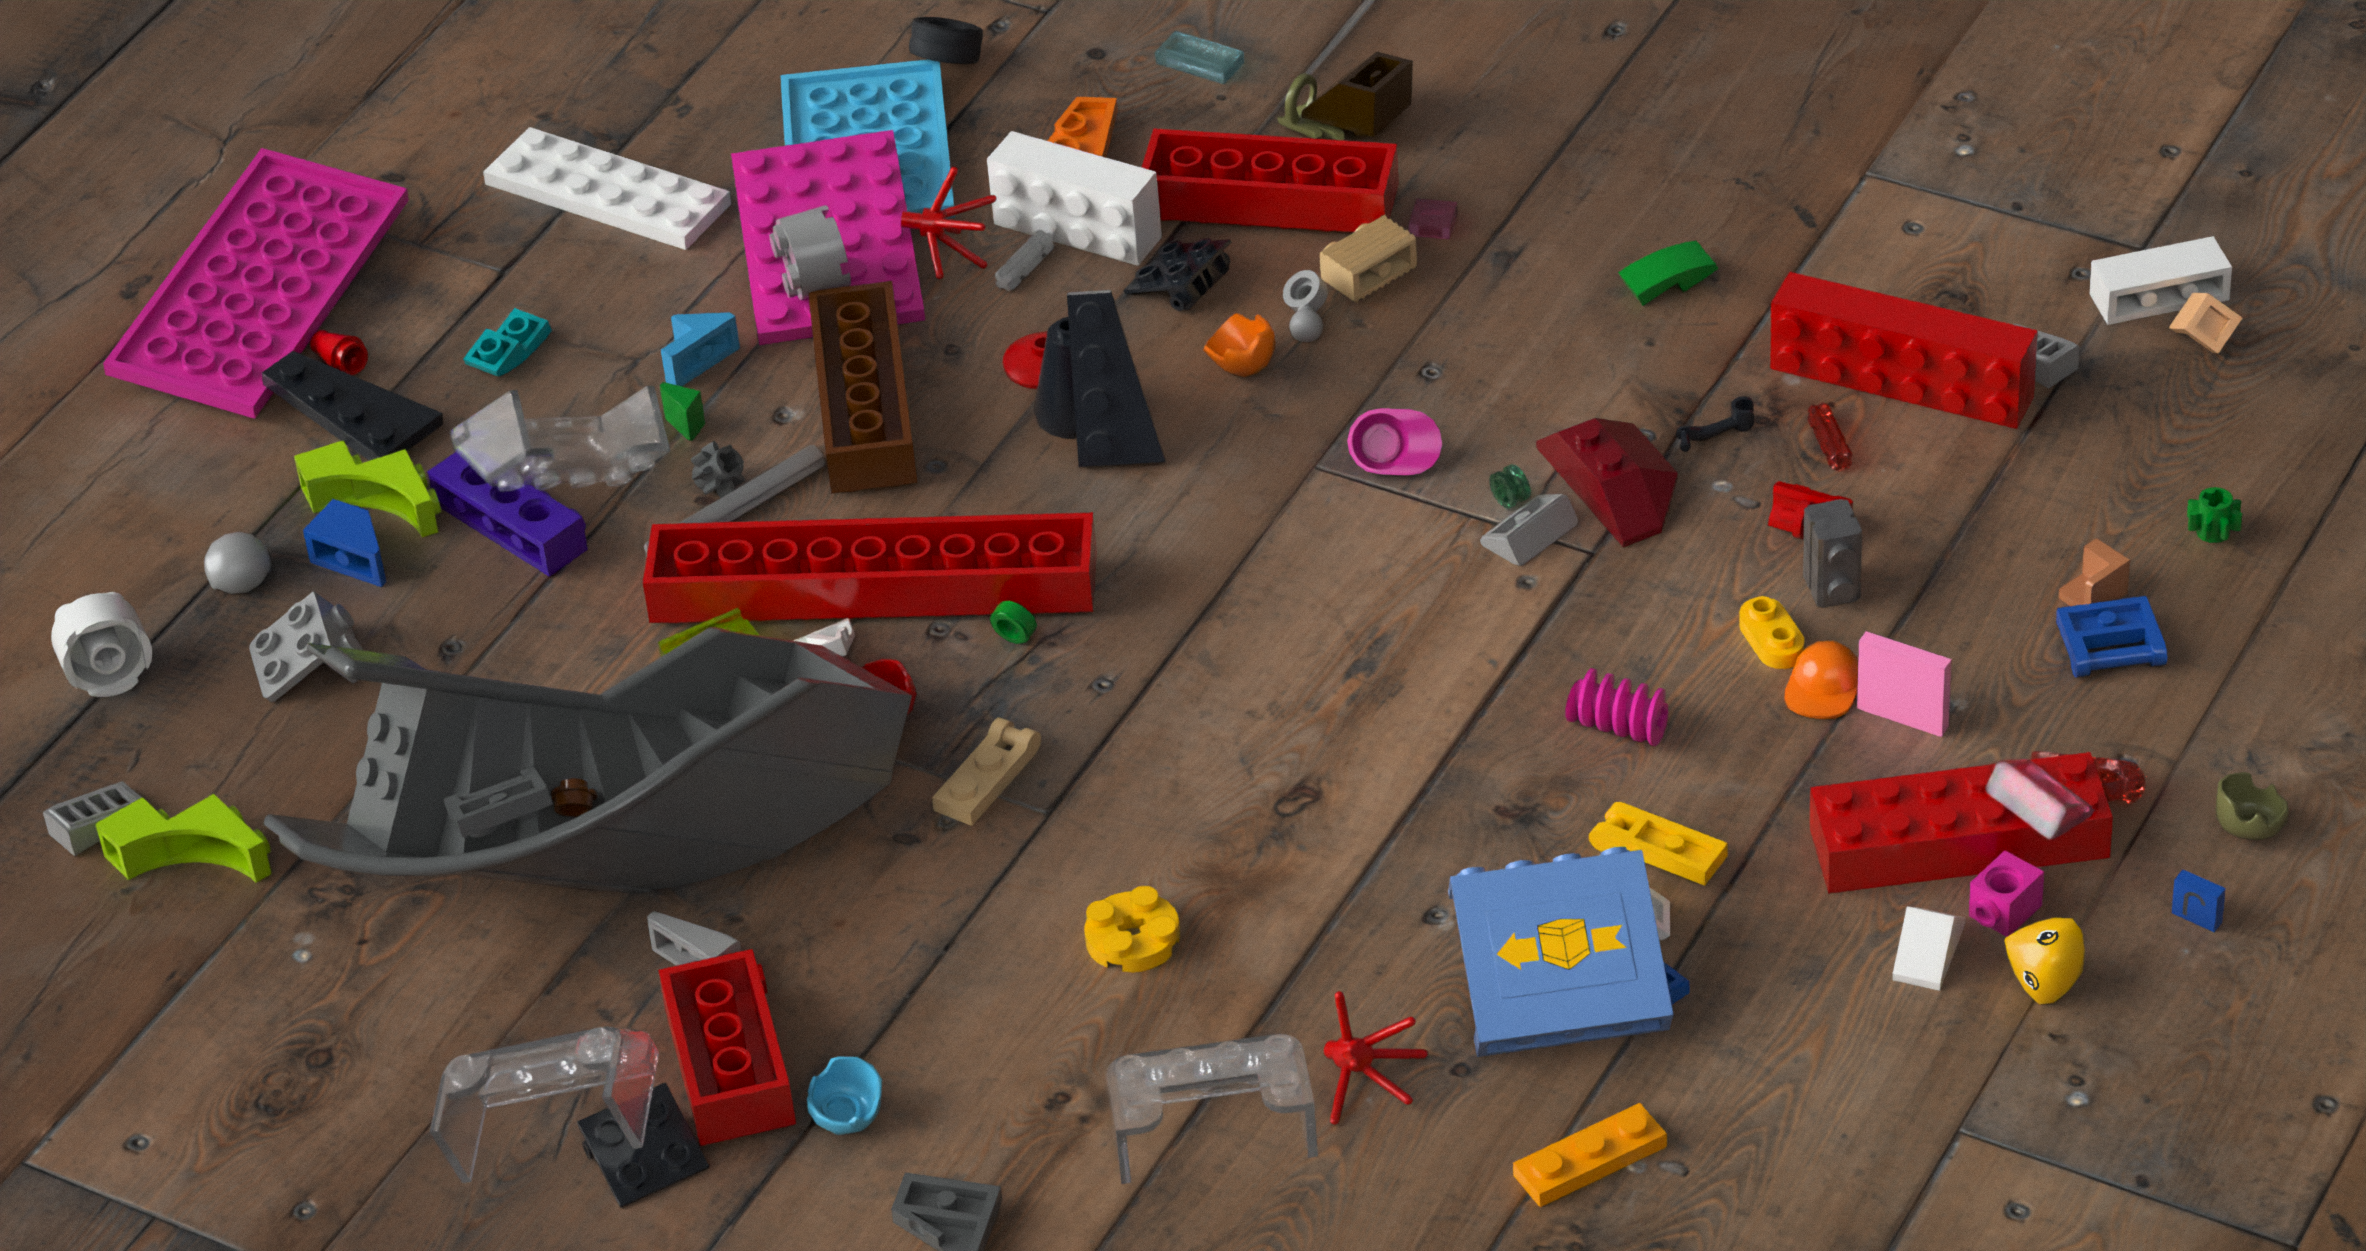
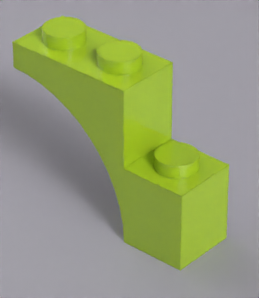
[294,440,441,538]
[96,794,272,883]

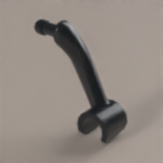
[1676,396,1754,452]

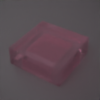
[1409,198,1458,239]

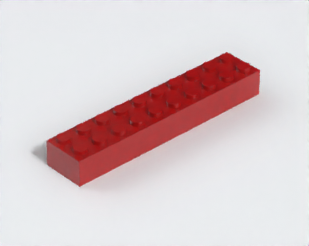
[643,512,1097,623]

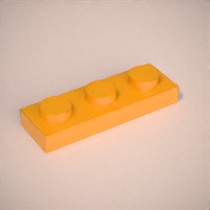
[1513,1103,1667,1208]

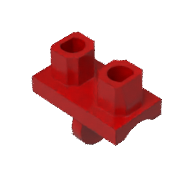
[1768,481,1853,540]

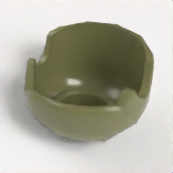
[2215,772,2289,840]

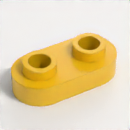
[1739,596,1804,669]

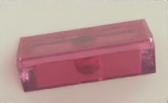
[1986,759,2094,839]

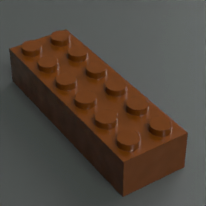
[808,281,918,494]

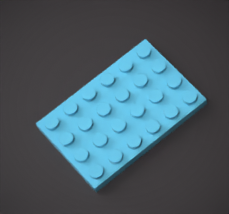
[780,59,955,219]

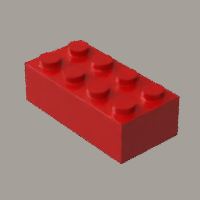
[658,949,796,1146]

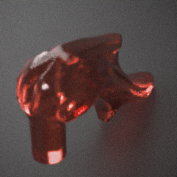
[2031,751,2146,805]

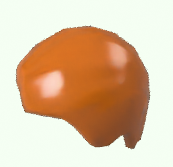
[1203,313,1276,377]

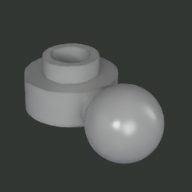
[1283,270,1328,342]

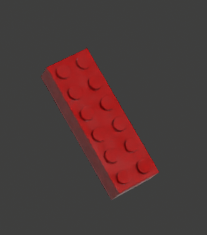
[1141,128,1399,232]
[1770,272,2038,429]
[1810,752,2113,894]

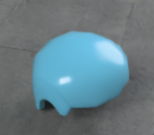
[807,1056,882,1135]

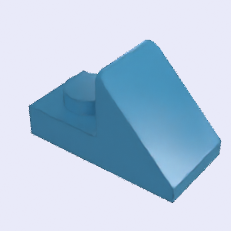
[661,312,740,386]

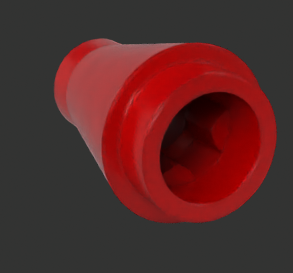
[310,330,368,375]

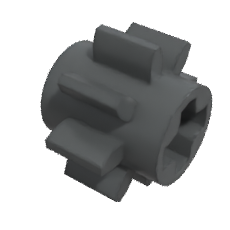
[690,441,745,498]

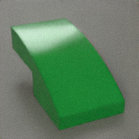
[1618,240,1718,306]

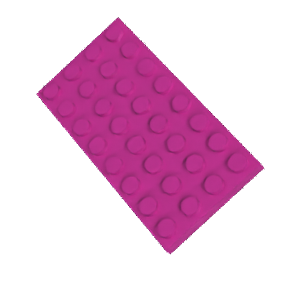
[103,148,409,419]

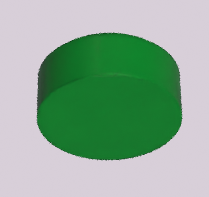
[990,601,1037,644]

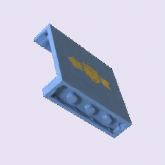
[1448,847,1673,1057]

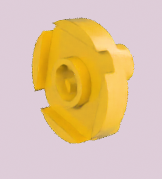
[1084,886,1180,973]

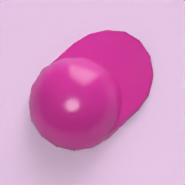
[1347,408,1442,476]

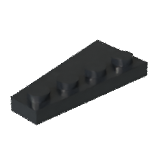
[1067,290,1166,467]
[262,351,443,461]

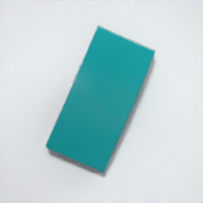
[463,308,552,377]

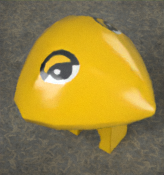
[2005,918,2085,1005]

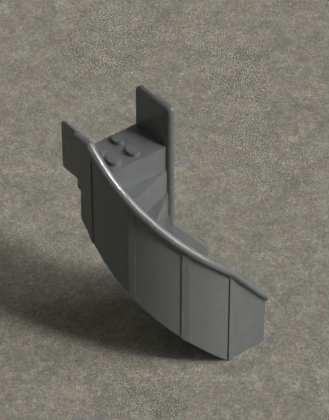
[264,627,912,894]

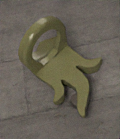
[1277,73,1344,140]

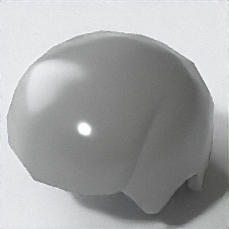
[204,532,272,594]

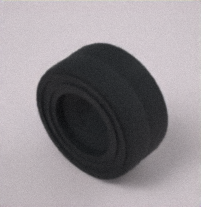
[909,17,983,64]

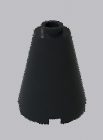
[1034,317,1076,439]

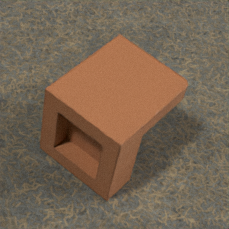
[2059,538,2130,606]

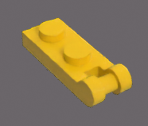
[1589,802,1728,886]

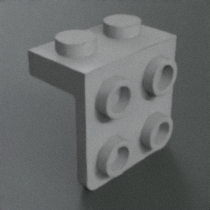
[249,591,363,702]

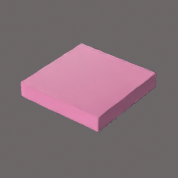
[1857,631,1951,737]

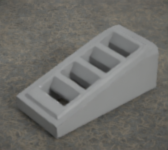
[2013,324,2079,389]
[43,781,142,856]
[647,911,741,966]

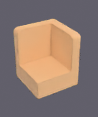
[2169,293,2242,354]

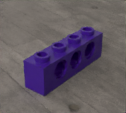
[427,445,588,577]

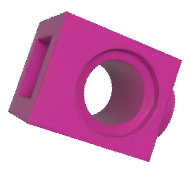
[1969,851,2044,937]

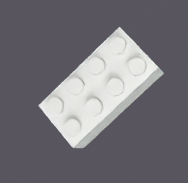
[987,131,1162,266]

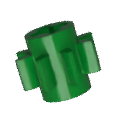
[2187,487,2243,543]

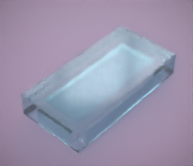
[1155,31,1244,84]

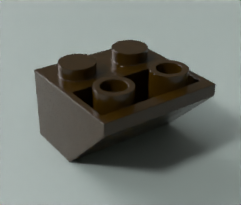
[1302,52,1413,137]

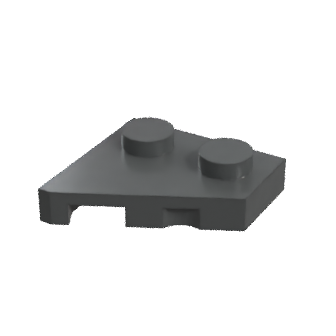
[891,1172,1003,1251]

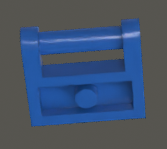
[2056,596,2167,678]

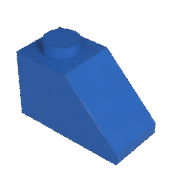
[303,499,386,587]

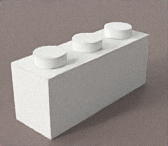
[2090,236,2232,325]

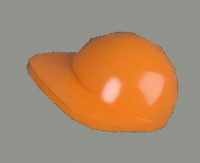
[1784,640,1858,719]

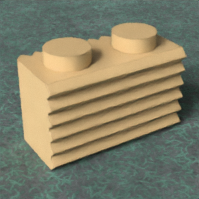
[1320,215,1417,303]

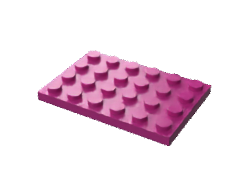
[731,130,925,345]

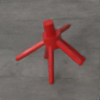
[901,167,997,279]
[1324,991,1428,1125]

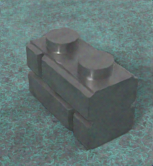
[1803,499,1862,608]

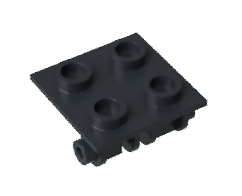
[1123,238,1232,311]
[577,1082,709,1208]

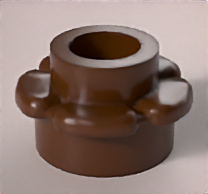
[551,778,598,817]

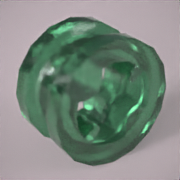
[1489,464,1531,509]

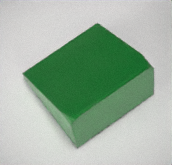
[660,382,706,441]

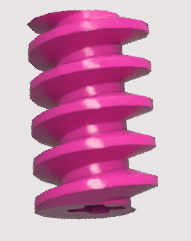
[1565,668,1668,747]

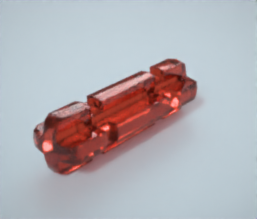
[1808,402,1853,471]

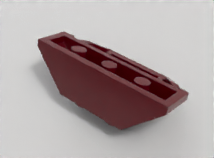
[1536,418,1678,548]

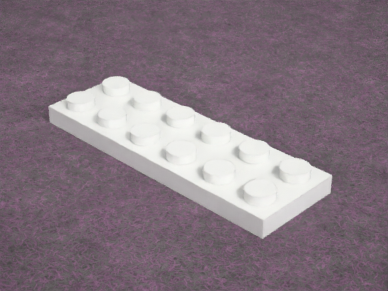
[483,127,731,250]

